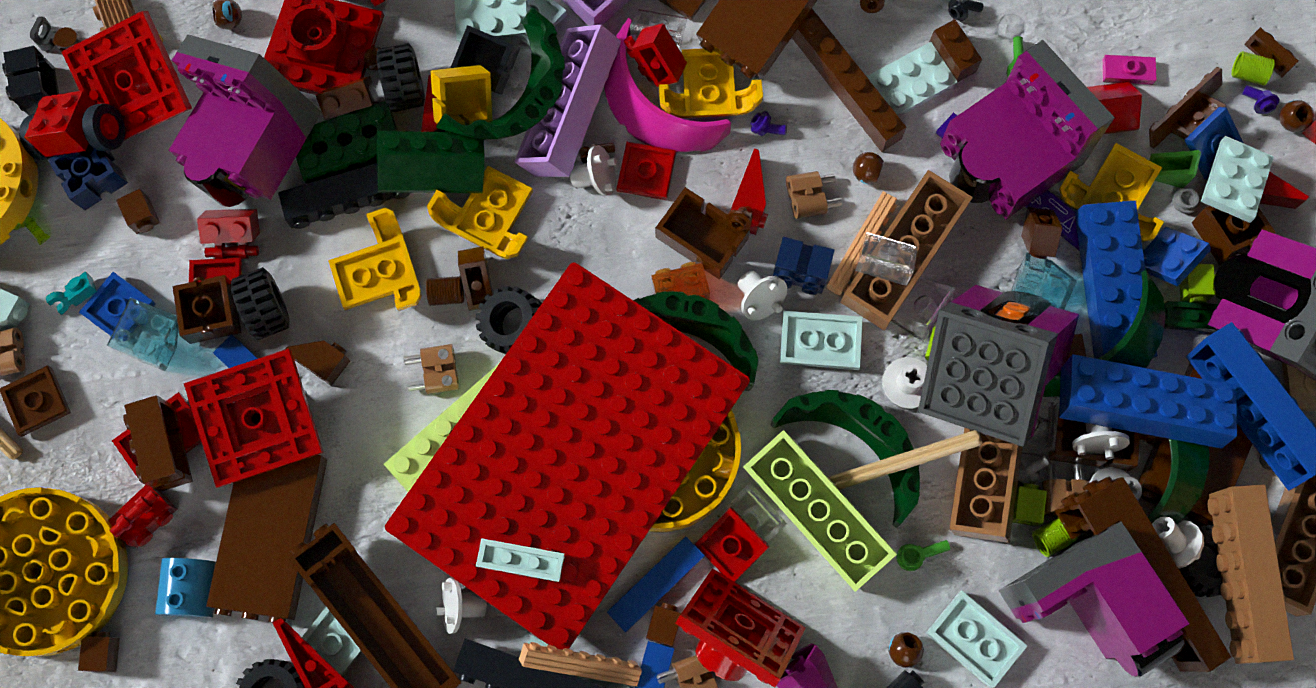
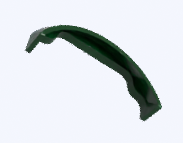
[436,8,565,139]
[1043,270,1165,401]
[633,291,758,391]
[770,390,920,528]
[1148,439,1210,525]

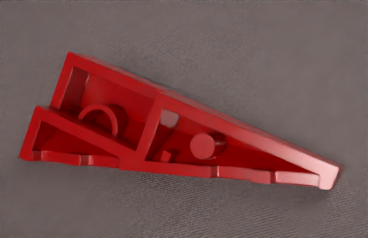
[273,618,354,688]

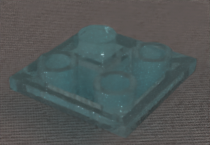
[1008,252,1077,319]
[107,298,179,371]

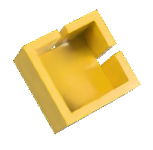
[431,65,492,125]

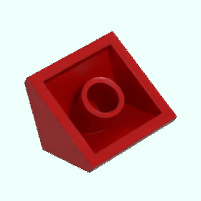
[1087,82,1142,134]

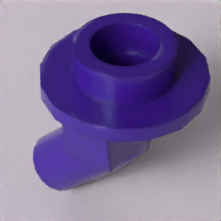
[1242,85,1280,114]
[750,111,787,136]

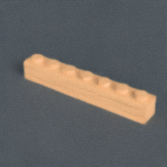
[826,191,897,296]
[519,642,642,686]

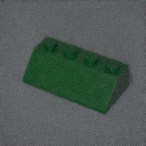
[376,131,485,193]

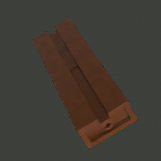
[1054,476,1231,672]
[288,523,461,688]

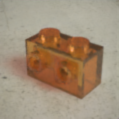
[651,262,710,300]

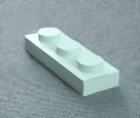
[476,538,565,582]

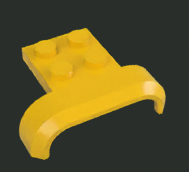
[659,48,763,118]
[1059,143,1164,242]
[427,166,533,259]
[328,208,422,311]

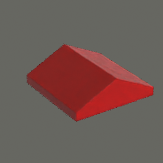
[694,507,770,582]

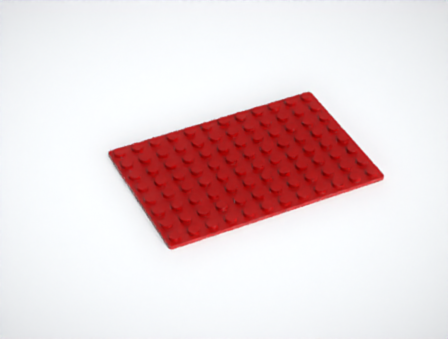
[385,262,750,650]

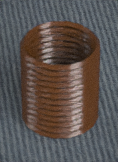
[426,276,464,306]

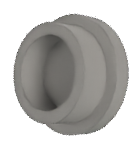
[1172,188,1199,214]

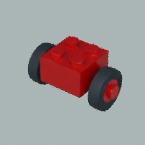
[19,91,125,160]

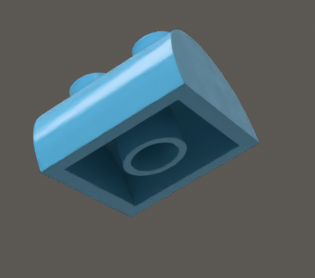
[155,558,216,617]

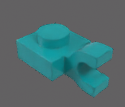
[45,271,97,315]

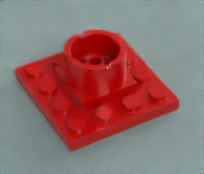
[264,0,384,95]
[62,11,193,141]
[183,349,324,488]
[675,568,806,688]

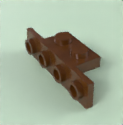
[1149,67,1226,149]

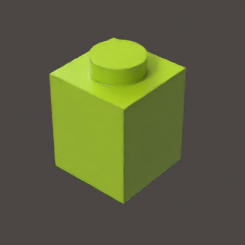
[1179,264,1216,303]
[1013,483,1047,527]

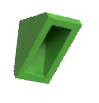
[1149,150,1201,188]

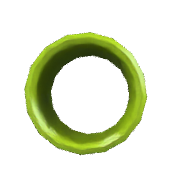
[1231,51,1275,86]
[1032,517,1078,558]

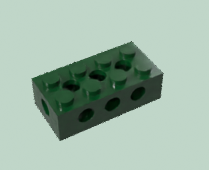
[296,100,398,184]

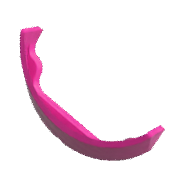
[604,17,731,153]

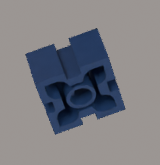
[48,144,128,210]
[773,237,835,295]

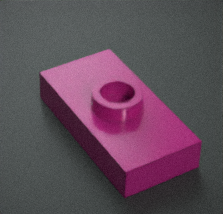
[1102,55,1156,85]

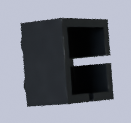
[451,25,520,95]
[2,45,59,115]

